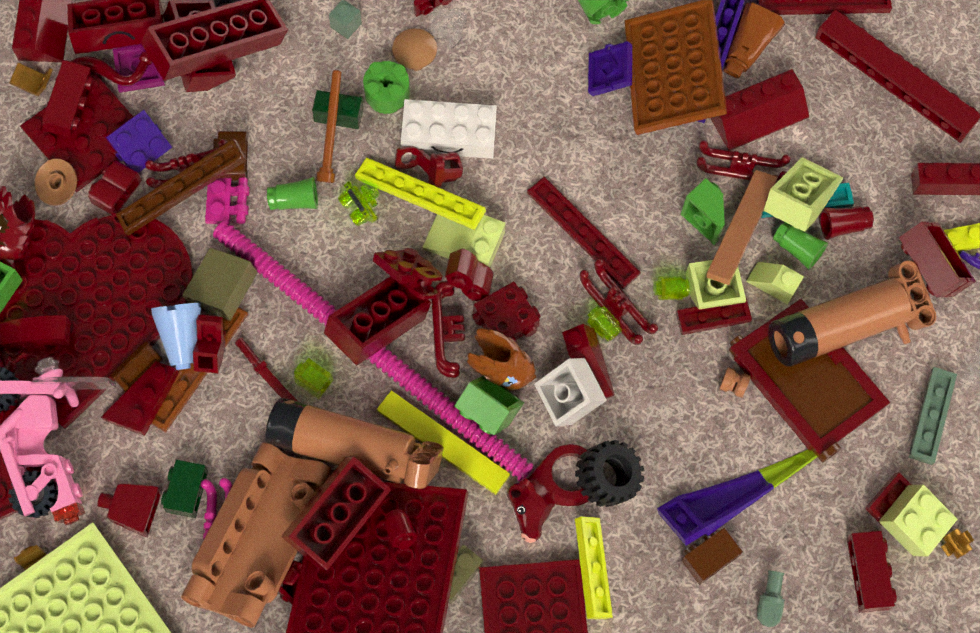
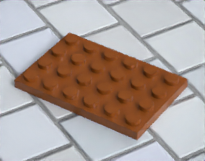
[625,0,727,135]

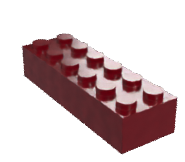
[141,0,288,81]

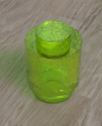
[653,276,690,300]
[587,306,622,342]

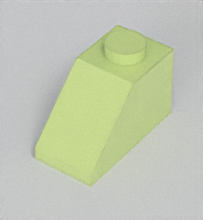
[746,262,804,305]

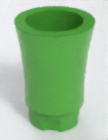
[267,177,318,210]
[773,222,828,270]

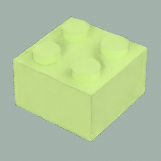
[879,484,958,556]

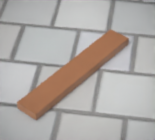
[707,170,778,285]

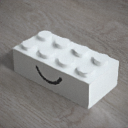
[401,99,497,159]

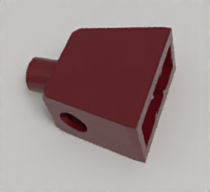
[97,484,162,538]

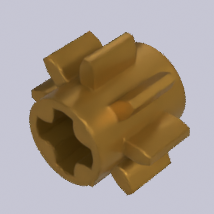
[941,528,974,559]

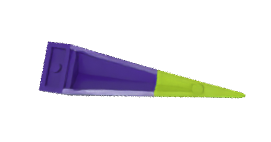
[657,450,817,546]

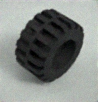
[575,440,644,507]

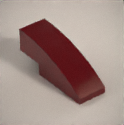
[0,315,71,348]

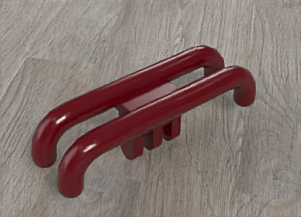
[145,139,227,188]
[696,140,791,182]
[579,259,658,345]
[431,280,465,378]

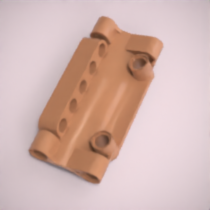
[181,443,332,628]

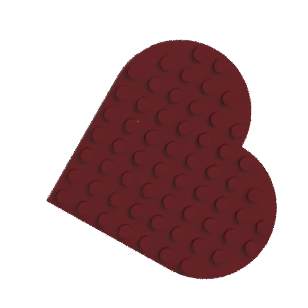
[0,213,193,429]

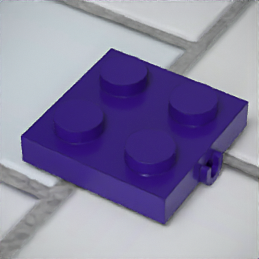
[588,41,632,96]
[105,110,172,173]

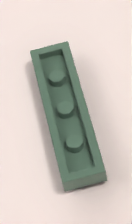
[908,367,957,465]

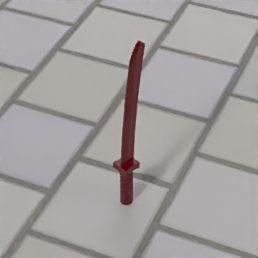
[235,338,299,402]

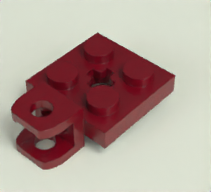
[373,248,443,300]

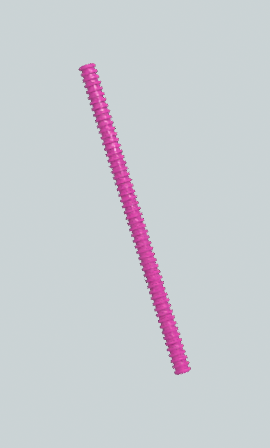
[213,221,533,482]

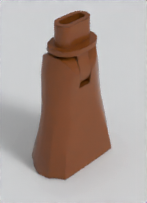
[723,2,785,79]

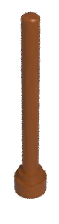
[316,70,342,183]

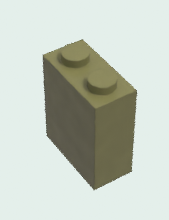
[182,248,257,321]

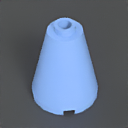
[151,303,201,370]

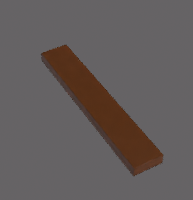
[116,139,247,235]

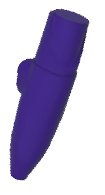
[959,250,980,269]

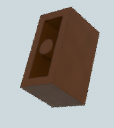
[681,528,743,585]

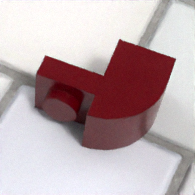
[193,314,226,374]

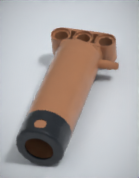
[768,260,937,367]
[265,398,444,489]

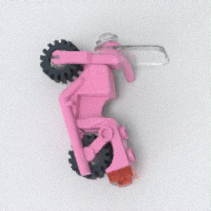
[0,357,116,525]

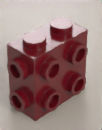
[472,281,541,343]

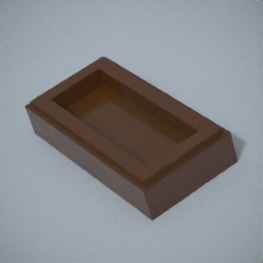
[110,341,163,392]

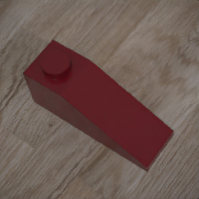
[562,324,615,399]

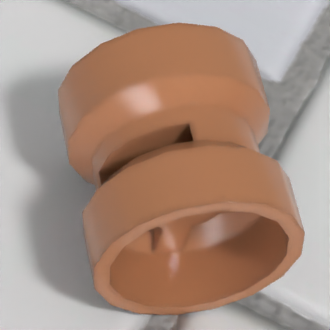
[719,367,751,398]

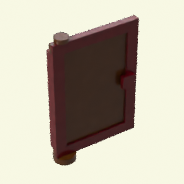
[729,298,890,463]

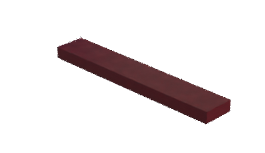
[527,177,641,289]

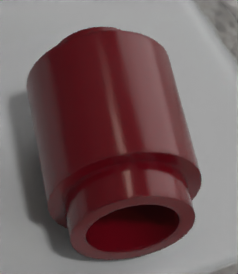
[384,509,417,549]

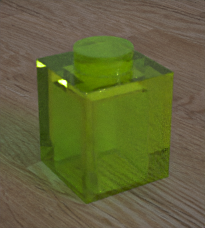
[293,358,333,399]

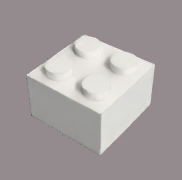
[534,358,607,427]

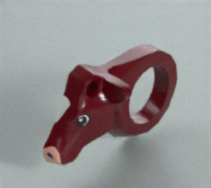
[506,444,589,543]

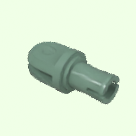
[757,570,785,627]

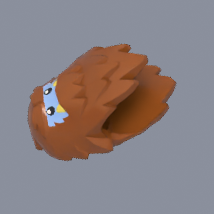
[467,329,536,391]

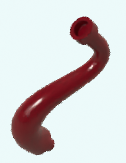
[55,52,152,86]

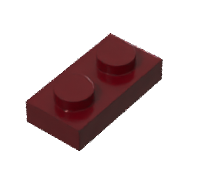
[865,472,911,526]

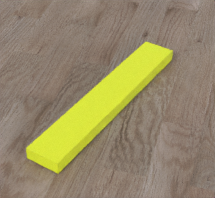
[354,157,486,230]
[377,390,510,495]

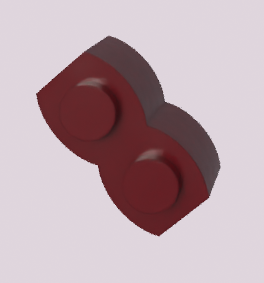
[88,160,142,215]
[445,248,494,302]

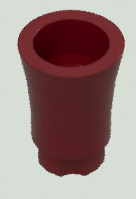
[819,206,874,240]

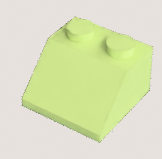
[685,260,746,309]

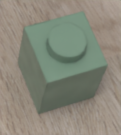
[329,0,362,39]

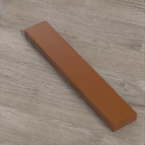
[152,307,248,433]

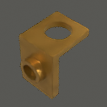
[9,63,53,96]
[14,545,46,570]

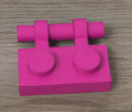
[205,177,250,224]

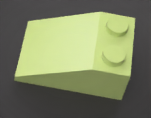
[764,157,843,232]
[422,214,506,268]

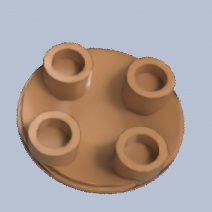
[392,28,437,71]

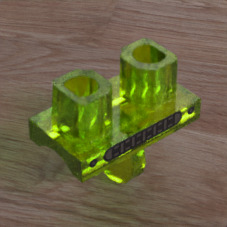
[338,181,379,226]

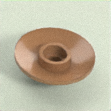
[35,159,77,206]

